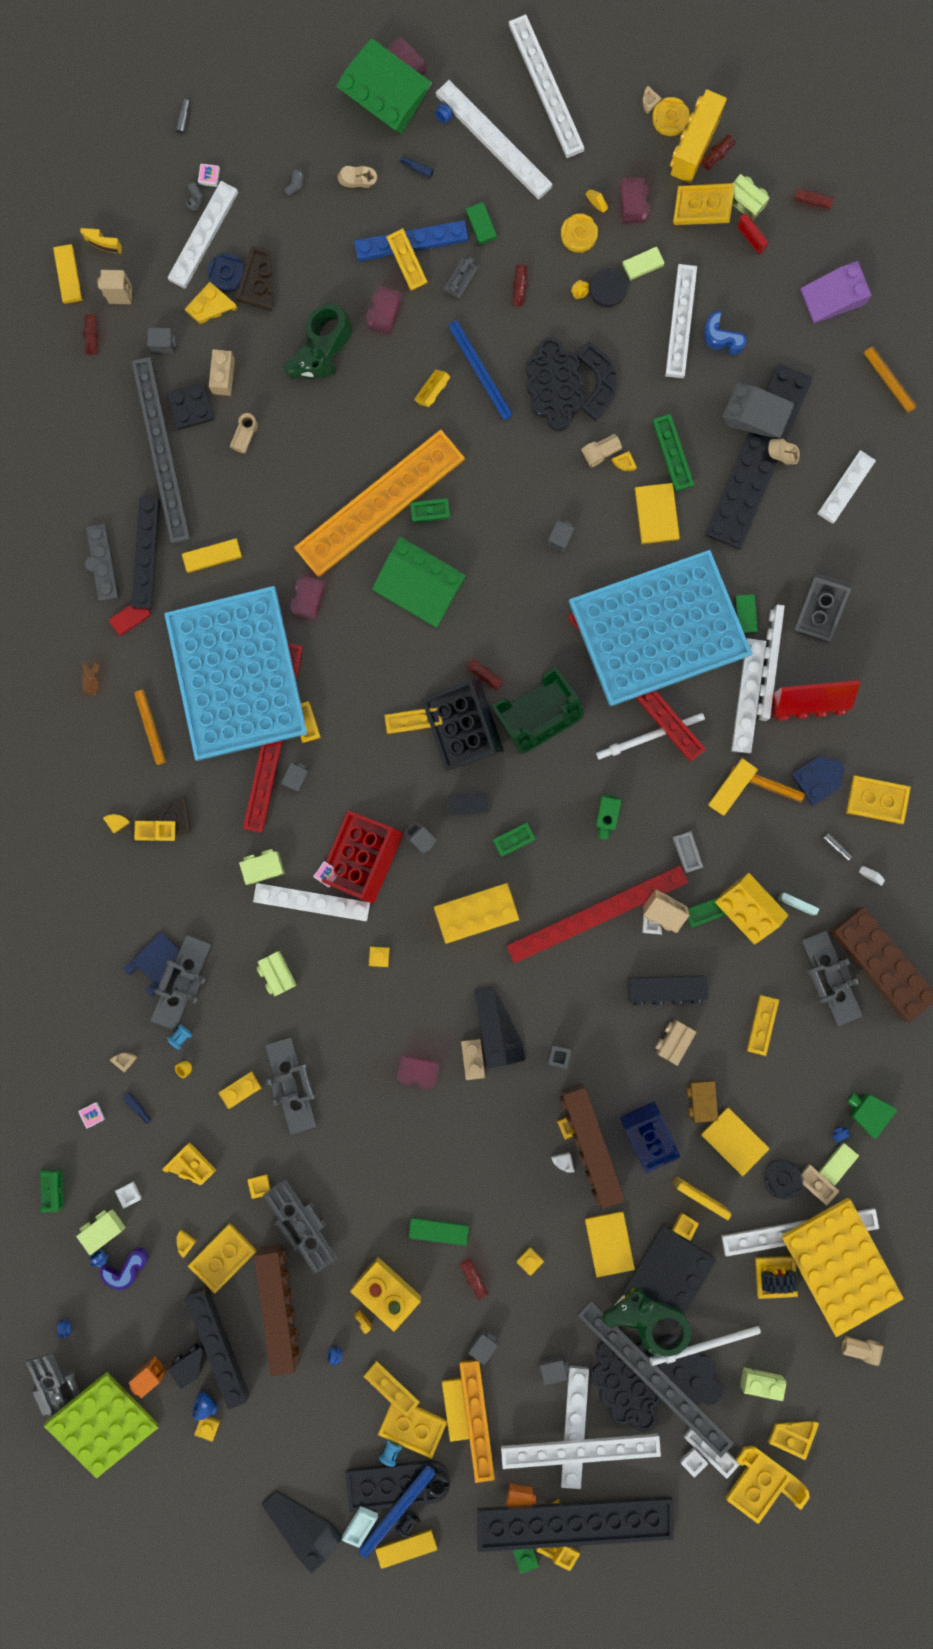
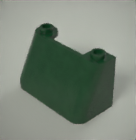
[491,666,584,754]

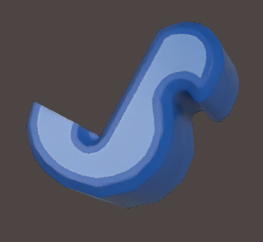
[704,311,747,355]

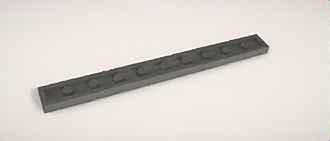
[132,357,190,544]
[577,1299,734,1458]

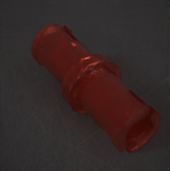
[701,135,735,170]
[794,188,834,210]
[512,265,528,306]
[83,314,99,355]
[467,658,504,691]
[459,1259,489,1300]

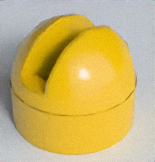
[175,1061,192,1078]

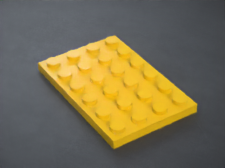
[781,1198,904,1337]

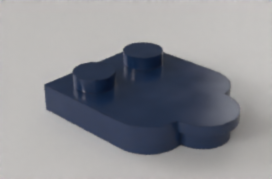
[791,757,844,806]

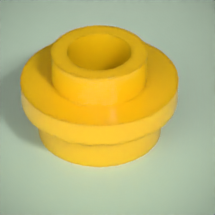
[571,280,589,299]

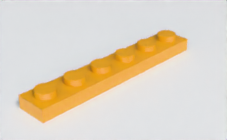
[460,1359,495,1483]

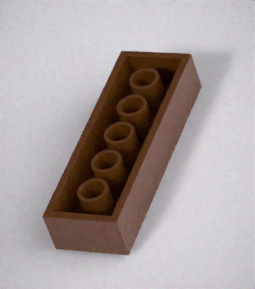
[829,907,933,1023]
[559,1083,625,1209]
[254,1244,301,1376]

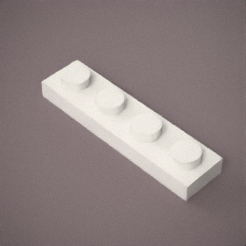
[817,450,876,524]

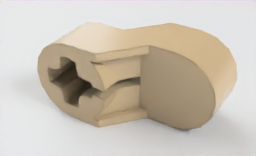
[338,166,377,188]
[769,439,800,465]

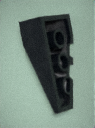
[475,987,525,1069]
[262,1491,342,1574]

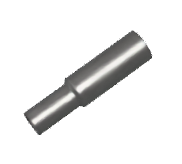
[176,99,190,135]
[822,832,852,861]

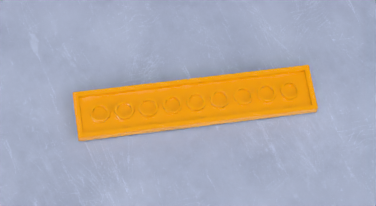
[294,430,465,578]

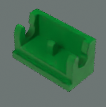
[39,1169,63,1212]

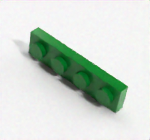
[652,414,694,492]

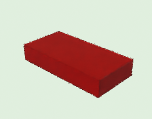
[737,213,769,254]
[109,604,152,637]

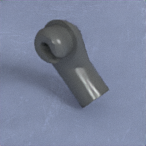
[283,169,304,197]
[186,182,203,211]

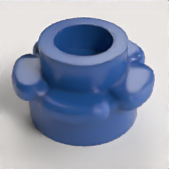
[435,104,452,123]
[832,1126,850,1143]
[89,1249,108,1268]
[57,1319,72,1339]
[327,1346,342,1366]

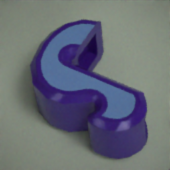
[100,1248,149,1290]

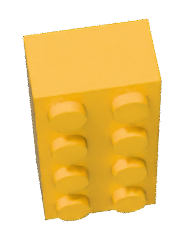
[670,89,727,184]
[434,883,519,944]

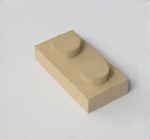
[461,1039,485,1080]
[802,1164,839,1206]

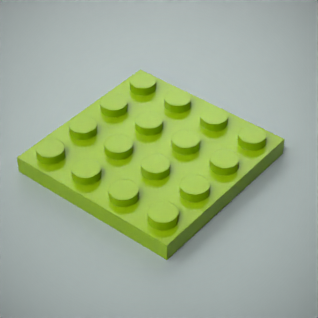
[44,1372,158,1479]

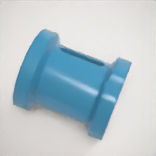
[166,1024,193,1050]
[379,1440,403,1467]

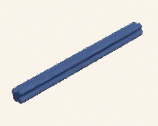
[449,321,512,420]
[359,1466,435,1558]

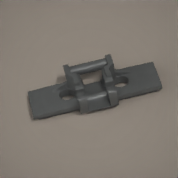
[801,930,862,1026]
[150,935,211,1030]
[265,1037,317,1135]
[263,1179,337,1274]
[26,1353,81,1418]

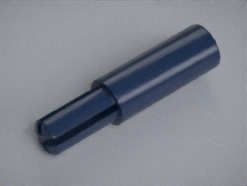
[400,156,433,178]
[122,1093,151,1124]

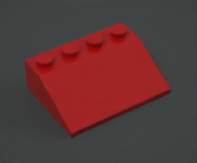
[771,680,860,721]
[318,810,403,904]

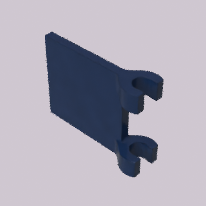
[123,932,188,996]

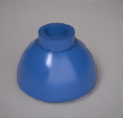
[193,1391,217,1421]

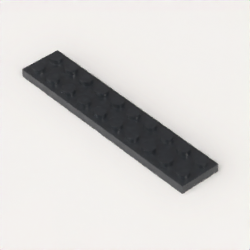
[705,363,813,550]
[477,1496,673,1552]

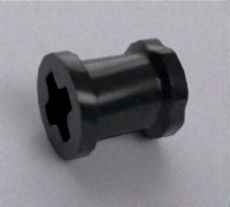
[395,1510,421,1539]

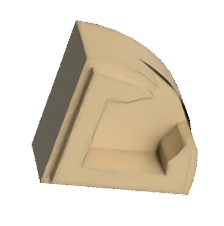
[642,86,662,114]
[109,1053,138,1073]

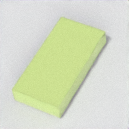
[622,247,664,281]
[819,1142,859,1186]

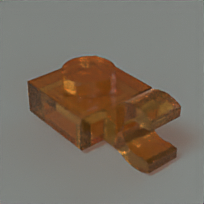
[82,662,98,696]

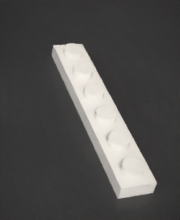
[168,181,238,289]
[665,264,697,379]
[757,605,785,721]
[731,638,766,754]
[253,883,370,921]
[561,1366,589,1489]

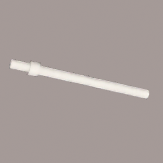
[596,713,705,760]
[650,1326,761,1366]

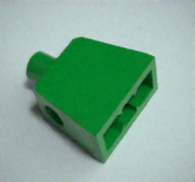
[595,794,621,840]
[846,1093,897,1139]

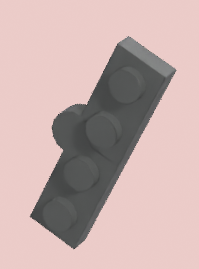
[85,524,119,602]

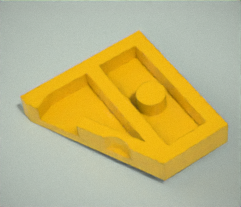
[185,282,238,324]
[162,1142,216,1185]
[768,1421,819,1460]

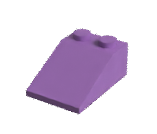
[800,261,872,324]

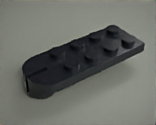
[346,1460,450,1512]

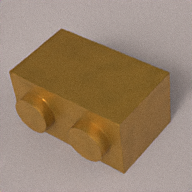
[686,1079,718,1123]

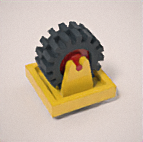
[755,1256,798,1299]

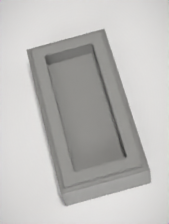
[672,831,703,874]

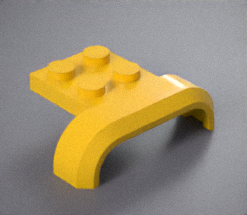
[725,1446,810,1524]

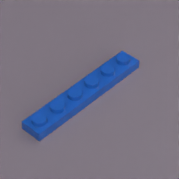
[354,220,468,262]

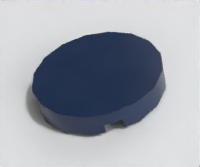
[207,253,244,292]

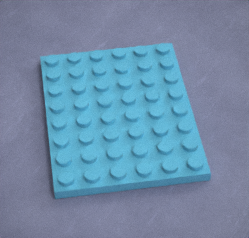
[568,550,752,707]
[164,586,308,761]

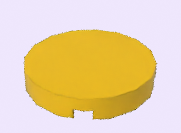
[652,97,690,136]
[561,214,598,252]

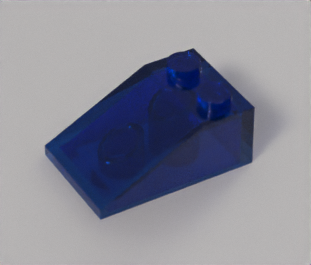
[620,1101,681,1173]

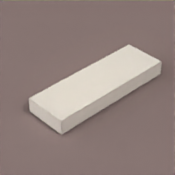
[683,1428,740,1479]

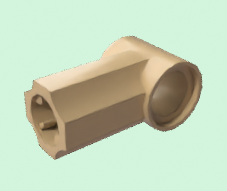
[230,413,258,454]
[581,434,622,467]
[842,1336,884,1366]

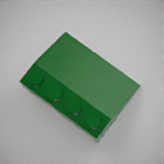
[336,38,432,134]
[372,537,466,628]

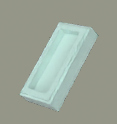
[777,892,819,915]
[342,1506,378,1548]

